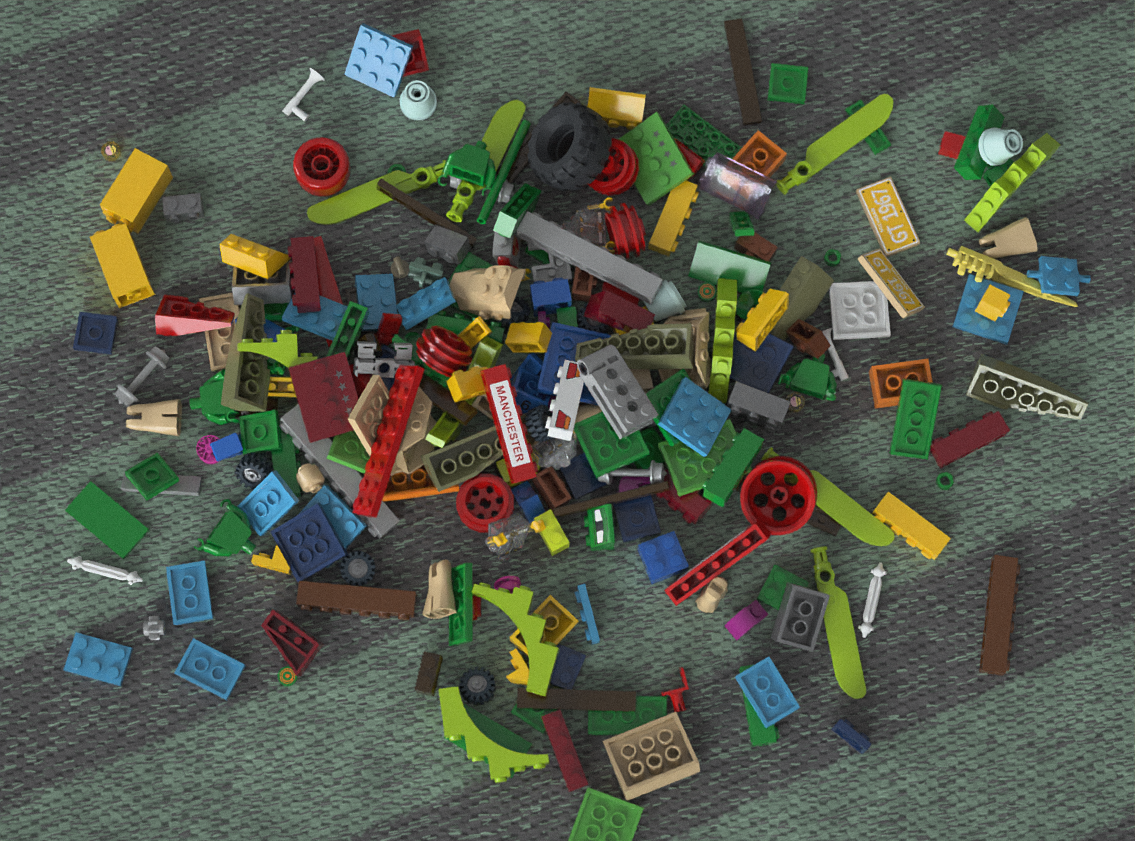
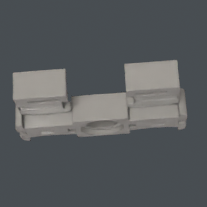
[353,341,415,378]

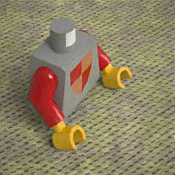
[492,231,531,281]

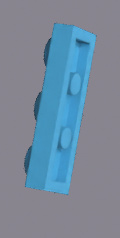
[575,584,600,645]

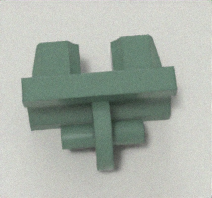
[408,257,443,289]

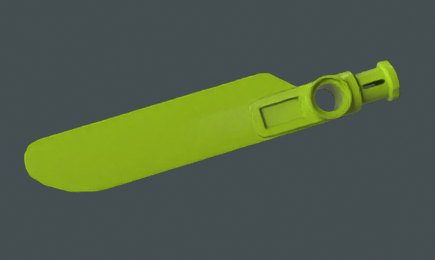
[775,94,893,195]
[446,100,526,223]
[307,160,450,225]
[761,447,895,546]
[810,546,866,699]

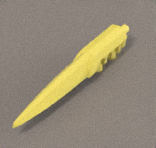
[946,246,1078,307]

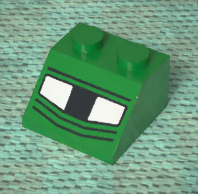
[584,504,615,551]

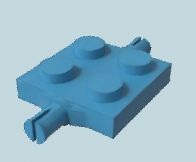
[1027,256,1091,296]

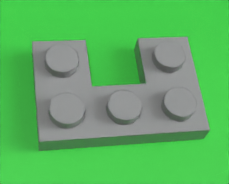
[527,225,572,282]

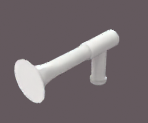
[282,68,325,122]
[822,328,849,381]

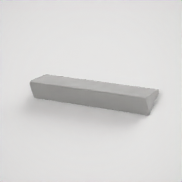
[121,472,202,496]

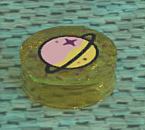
[101,141,121,161]
[786,392,805,412]

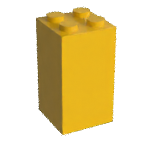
[100,148,173,234]
[90,223,155,308]

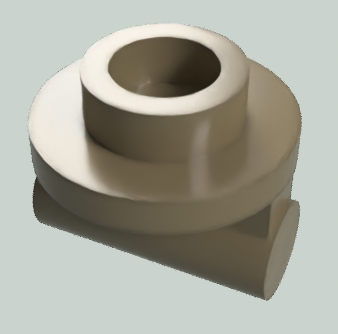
[391,257,409,279]

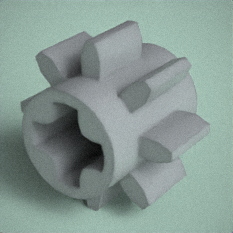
[143,616,165,640]

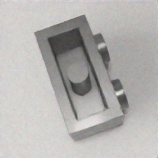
[162,193,205,222]
[424,225,471,265]

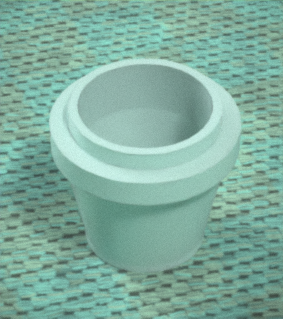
[400,80,437,121]
[979,128,1023,166]
[644,279,687,322]

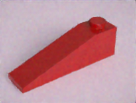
[155,295,235,336]

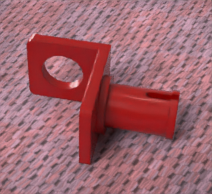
[661,666,689,713]

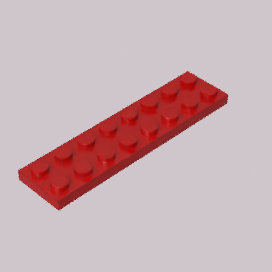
[352,365,424,518]

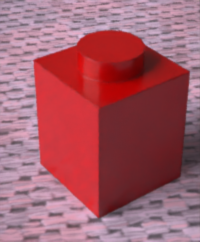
[938,131,966,159]

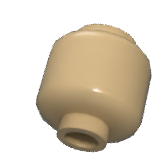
[296,463,325,493]

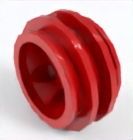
[588,138,639,196]
[604,202,646,260]
[416,326,472,377]
[456,474,514,533]

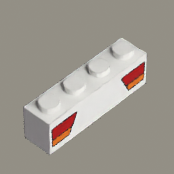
[545,360,584,441]

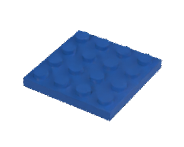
[537,322,611,406]

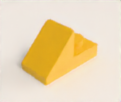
[458,316,492,349]
[251,545,291,575]
[506,649,529,686]

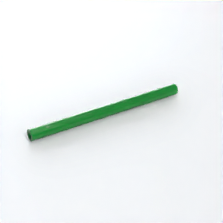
[477,120,531,224]

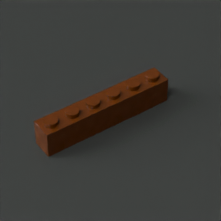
[979,555,1020,676]
[296,581,417,620]

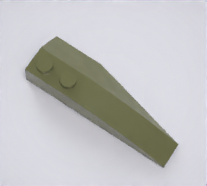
[770,256,834,341]
[221,293,270,412]
[575,323,694,369]
[966,354,1089,420]
[421,413,532,492]

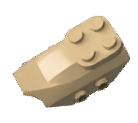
[450,265,525,320]
[658,308,711,390]
[391,387,437,475]

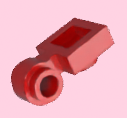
[376,313,402,345]

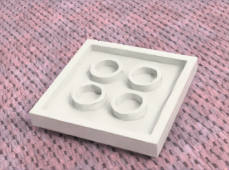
[829,281,891,340]

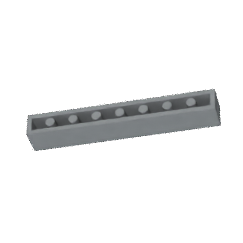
[517,211,663,305]
[279,404,399,539]

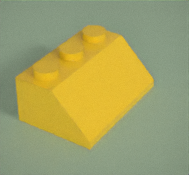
[588,87,646,130]
[220,234,291,279]
[736,289,789,352]
[510,595,579,657]

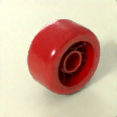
[293,137,351,197]

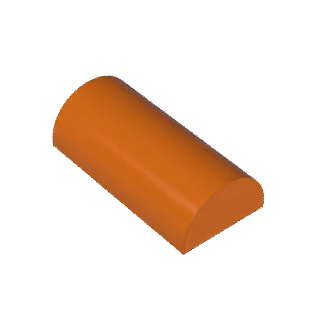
[382,465,459,502]

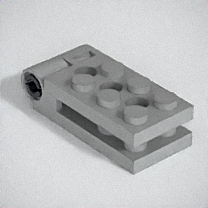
[577,345,658,439]

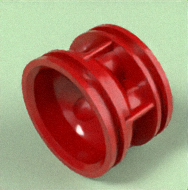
[740,456,817,535]

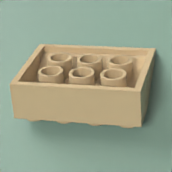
[603,712,700,801]

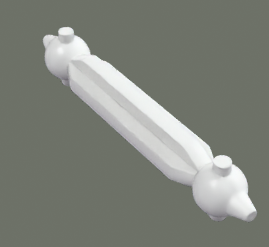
[67,556,143,585]
[858,562,887,638]

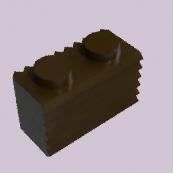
[414,652,443,697]

